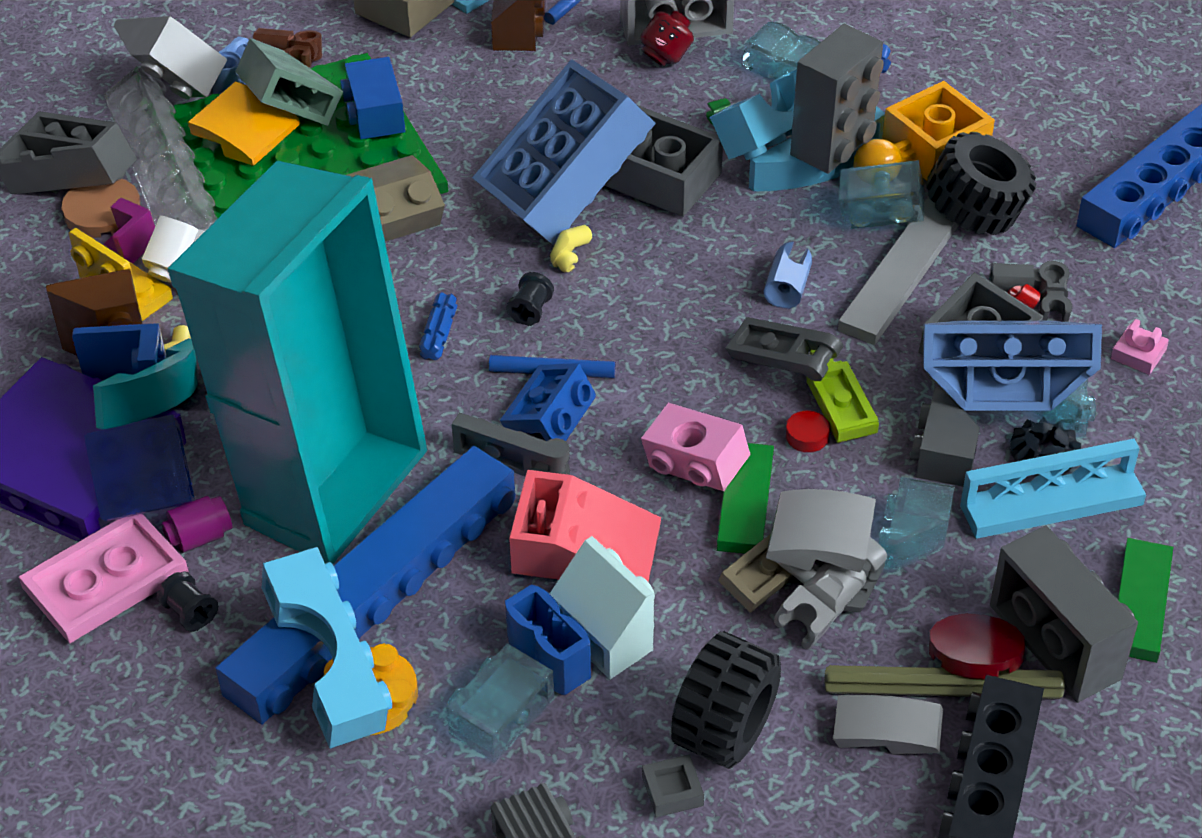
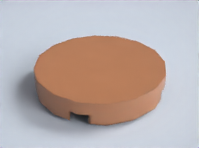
[61,179,141,238]

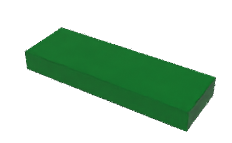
[717,443,774,554]
[1117,538,1174,663]

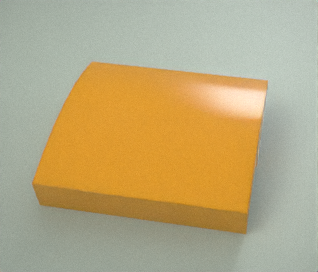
[188,81,300,166]

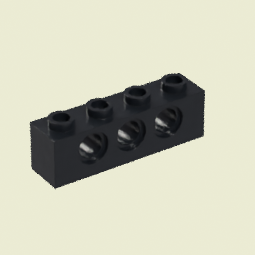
[938,675,1044,838]

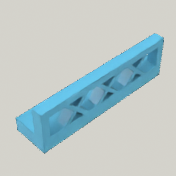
[960,439,1146,539]

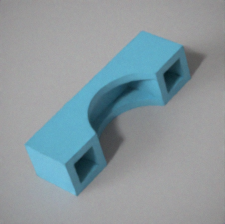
[710,69,797,160]
[262,547,392,749]

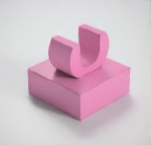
[1111,319,1169,375]

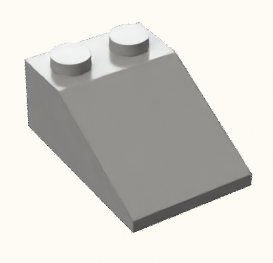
[113,16,228,100]

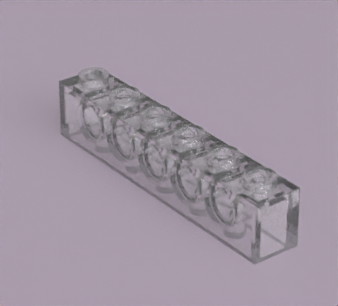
[104,66,217,231]

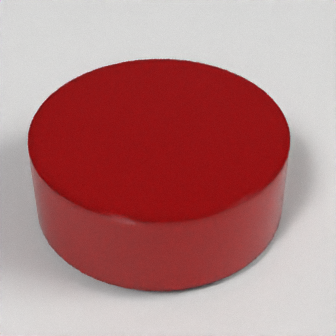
[786,411,830,452]

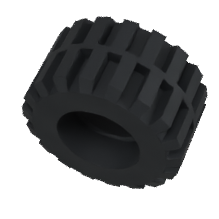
[926,132,1037,235]
[671,631,781,769]

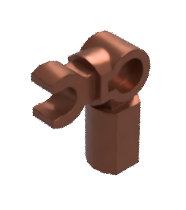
[253,28,323,68]

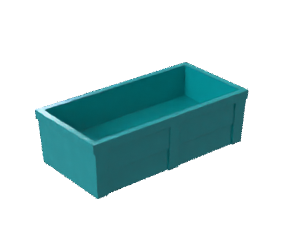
[167,161,428,564]

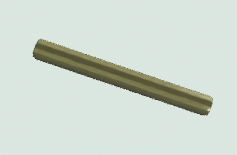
[824,665,1065,699]

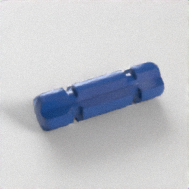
[419,292,457,361]

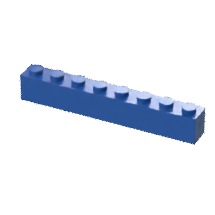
[215,446,516,725]

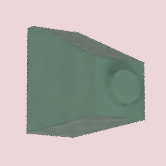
[235,38,343,126]

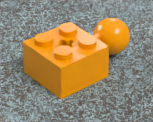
[853,81,995,189]

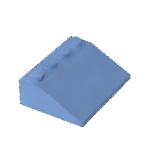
[472,59,656,245]

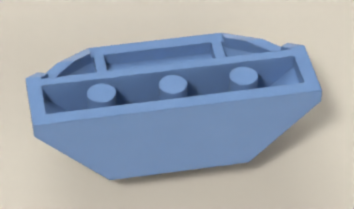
[923,321,1102,411]

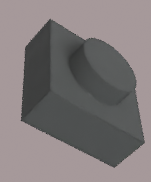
[642,754,704,817]

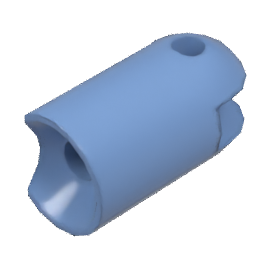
[763,241,812,309]

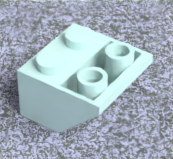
[550,536,655,679]

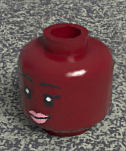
[640,10,694,67]

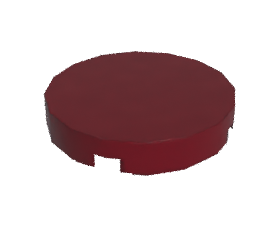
[929,613,1025,680]

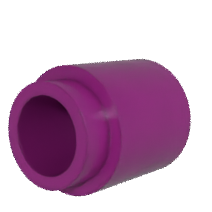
[161,496,233,553]

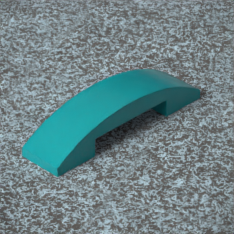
[93,338,198,429]

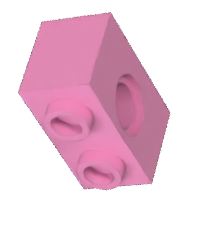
[641,403,750,491]

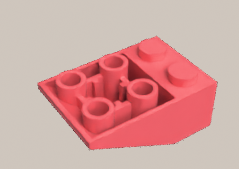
[509,470,661,583]

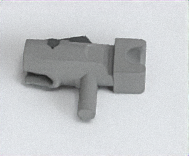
[774,537,887,649]

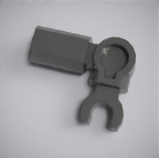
[989,261,1073,322]

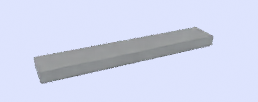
[838,197,959,345]

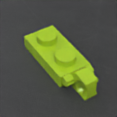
[806,350,879,443]

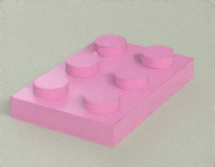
[19,509,189,644]

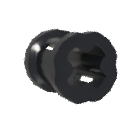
[506,272,554,326]
[157,571,219,632]

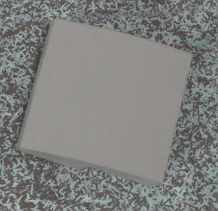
[766,489,876,573]

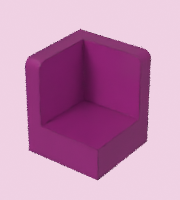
[103,198,155,264]

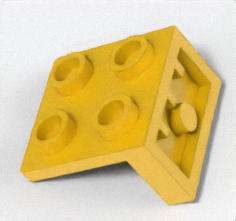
[68,228,173,321]

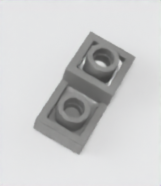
[833,695,943,755]

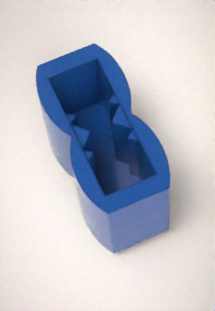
[505,584,591,695]

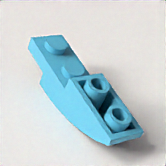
[749,106,885,191]

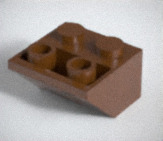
[491,0,546,51]

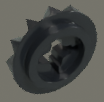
[1010,417,1081,472]

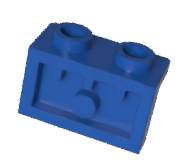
[500,363,596,441]

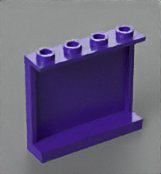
[0,357,187,542]

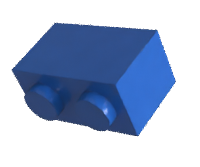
[340,57,405,139]

